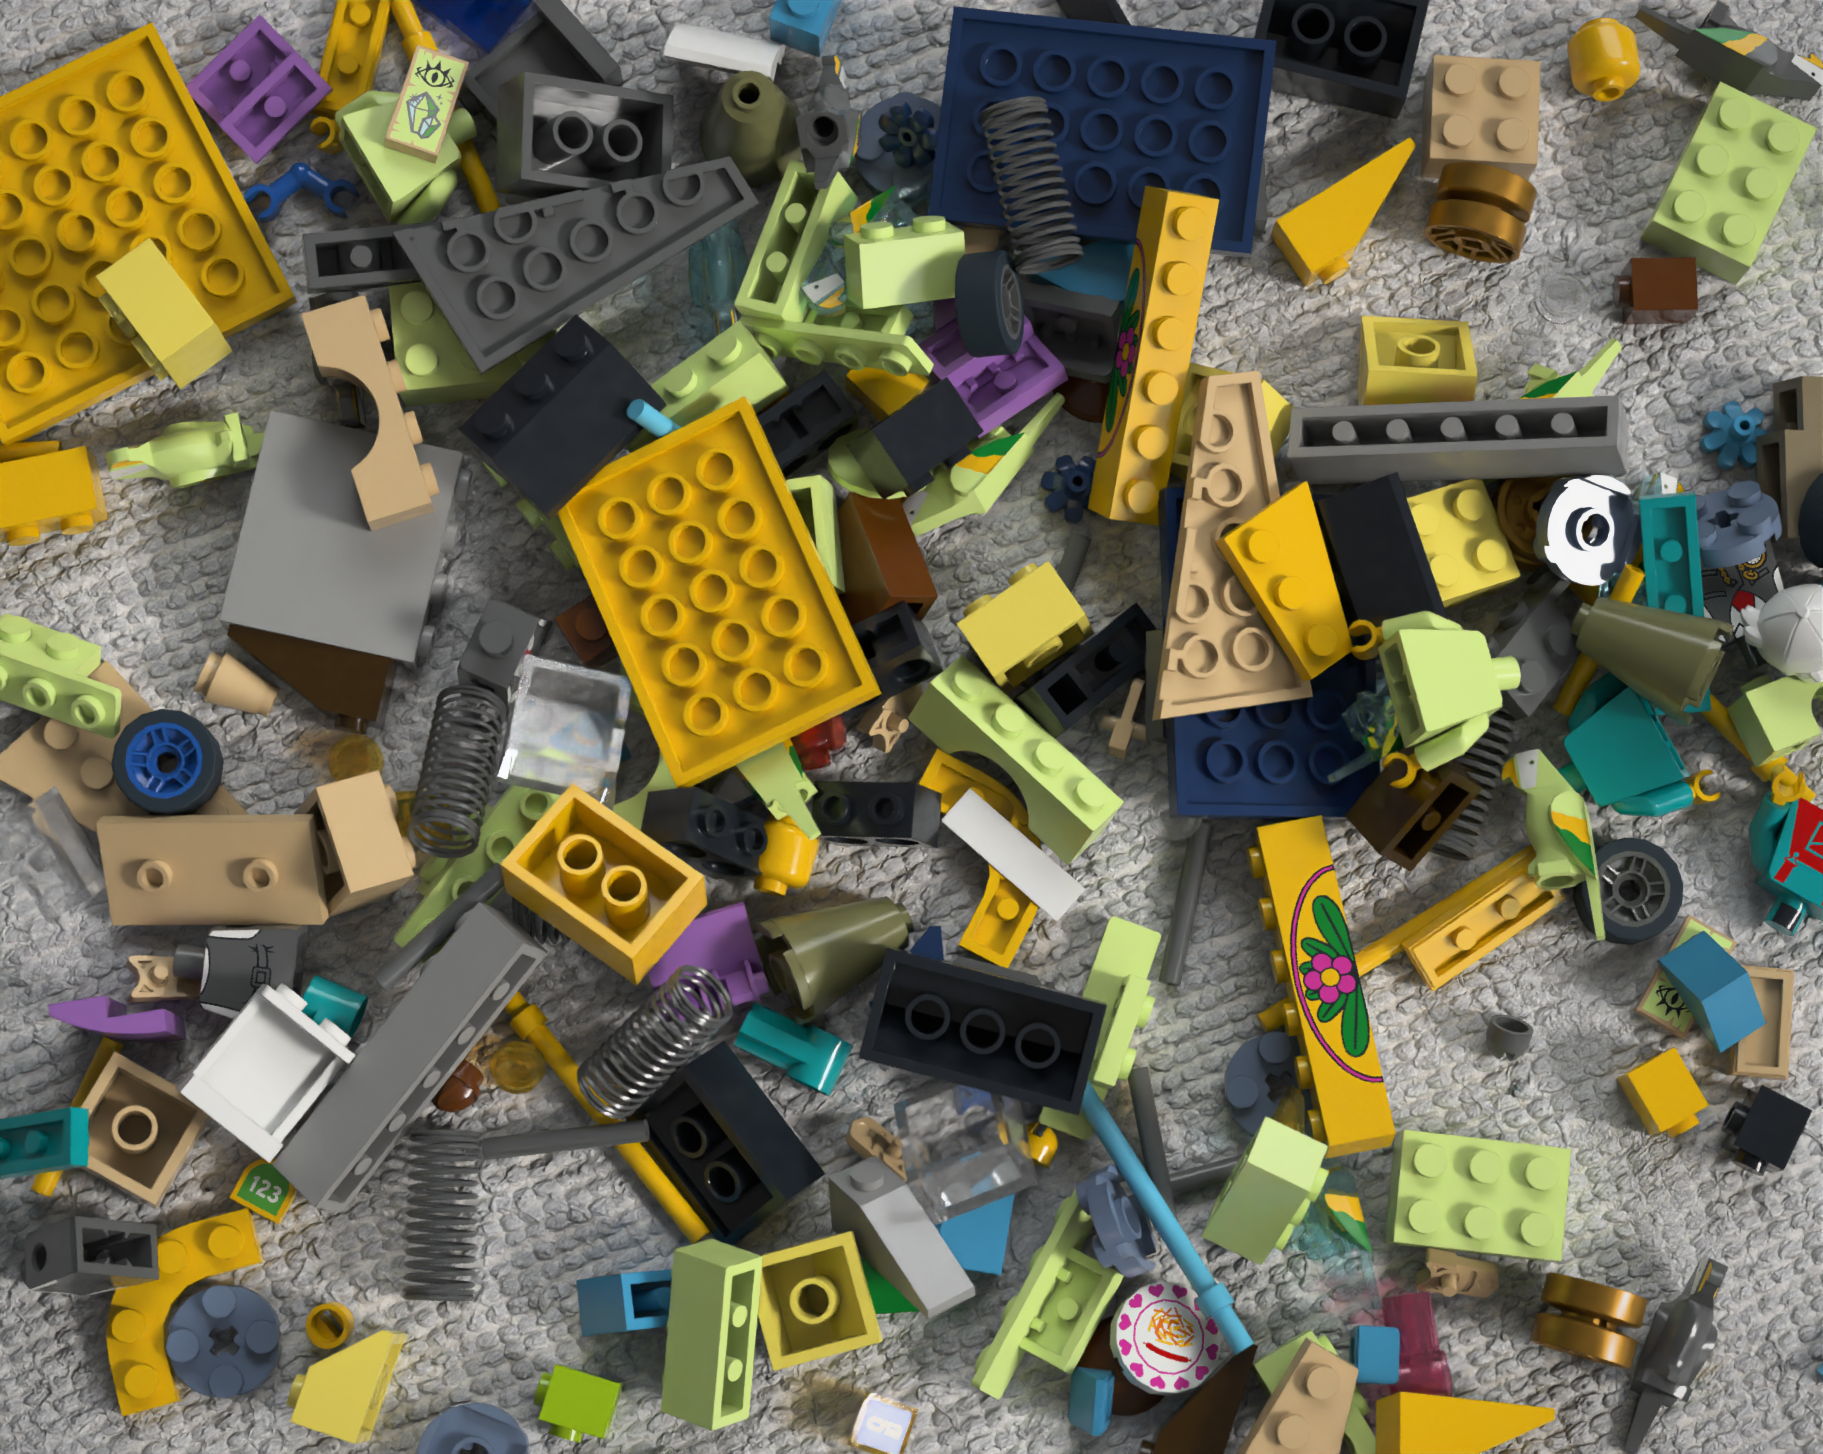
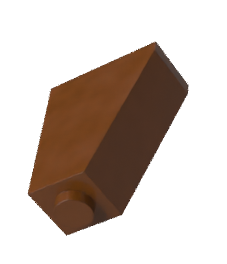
[837,492,938,626]

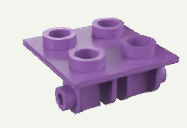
[648,902,770,1026]

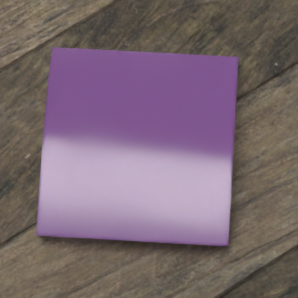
[186,14,333,164]
[918,315,1068,438]
[48,995,187,1042]

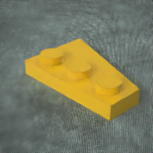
[1215,481,1353,681]

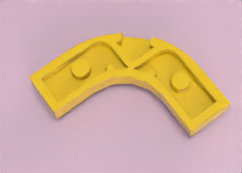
[919,749,1042,968]
[106,1208,264,1416]

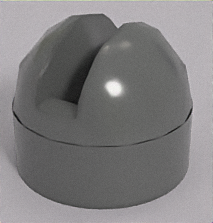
[1486,1015,1534,1061]

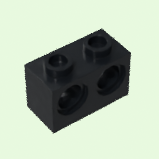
[757,370,857,478]
[841,600,944,719]
[812,781,942,848]
[641,786,768,879]

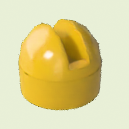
[1009,1122,1058,1169]
[306,1302,354,1349]

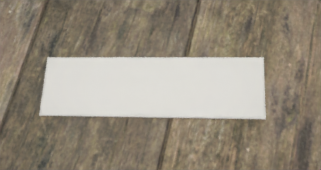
[941,788,1085,922]

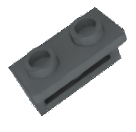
[1021,281,1123,383]

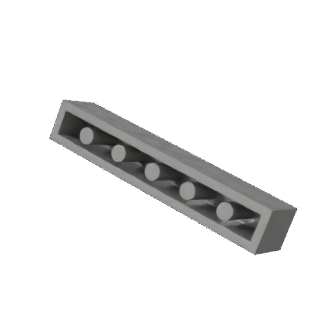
[1287,395,1629,485]
[272,902,548,1213]

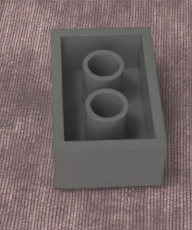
[495,71,673,199]

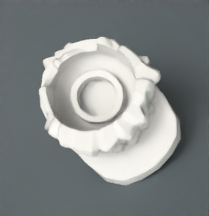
[1740,584,1823,683]

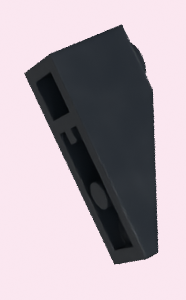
[1012,602,1157,738]

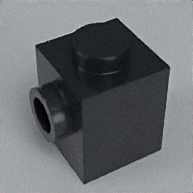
[1721,1085,1812,1176]

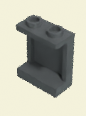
[458,0,623,144]

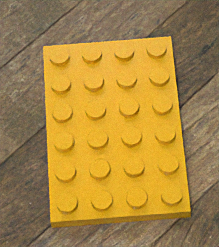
[558,396,882,788]

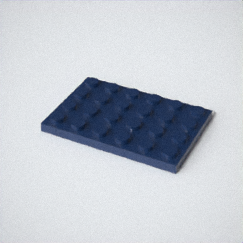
[927,6,1277,258]
[1158,488,1380,821]

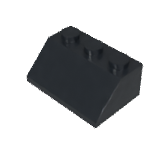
[1253,0,1429,119]
[458,314,667,520]
[1314,472,1449,667]
[626,1041,825,1246]

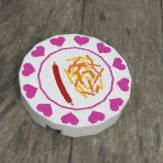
[1110,1281,1221,1396]

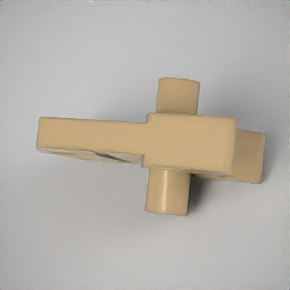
[1100,678,1146,760]
[856,683,923,753]
[125,955,202,1003]
[845,1117,926,1182]
[1415,1248,1500,1298]

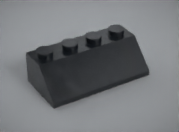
[858,946,1107,1115]

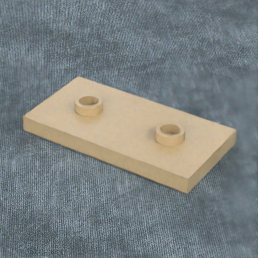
[96,814,329,925]

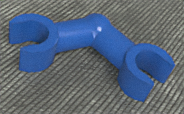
[244,162,360,223]

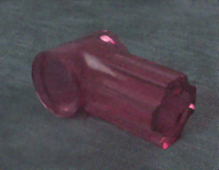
[1381,1291,1453,1397]

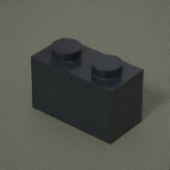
[846,377,984,500]

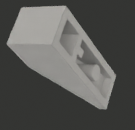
[828,1155,975,1319]

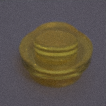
[328,734,384,781]
[490,1041,546,1094]

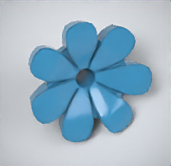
[1699,401,1768,470]

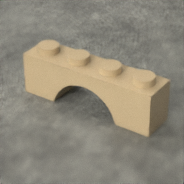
[301,295,440,531]

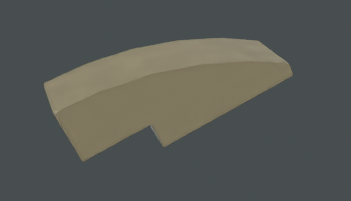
[1756,376,1823,543]

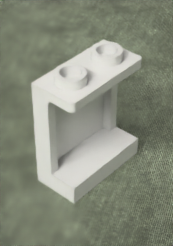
[176,982,356,1163]

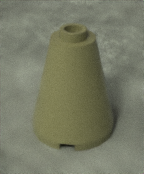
[699,71,802,188]
[1570,597,1734,727]
[754,896,914,1025]

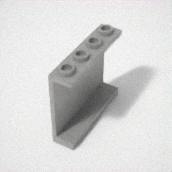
[219,410,473,671]

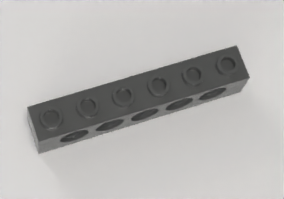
[301,221,441,294]

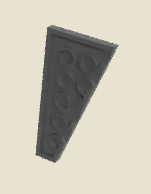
[392,156,759,375]

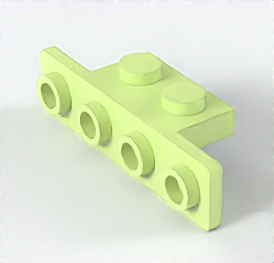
[739,296,934,376]
[0,613,121,739]
[394,766,564,964]
[1038,916,1161,1140]
[971,1188,1124,1400]

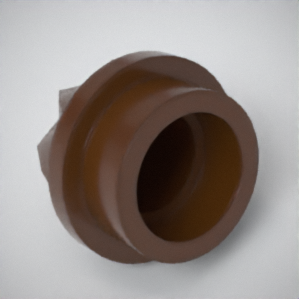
[431,1059,484,1112]

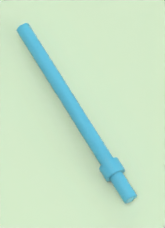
[1081,1080,1254,1355]

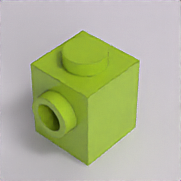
[533,1364,624,1443]

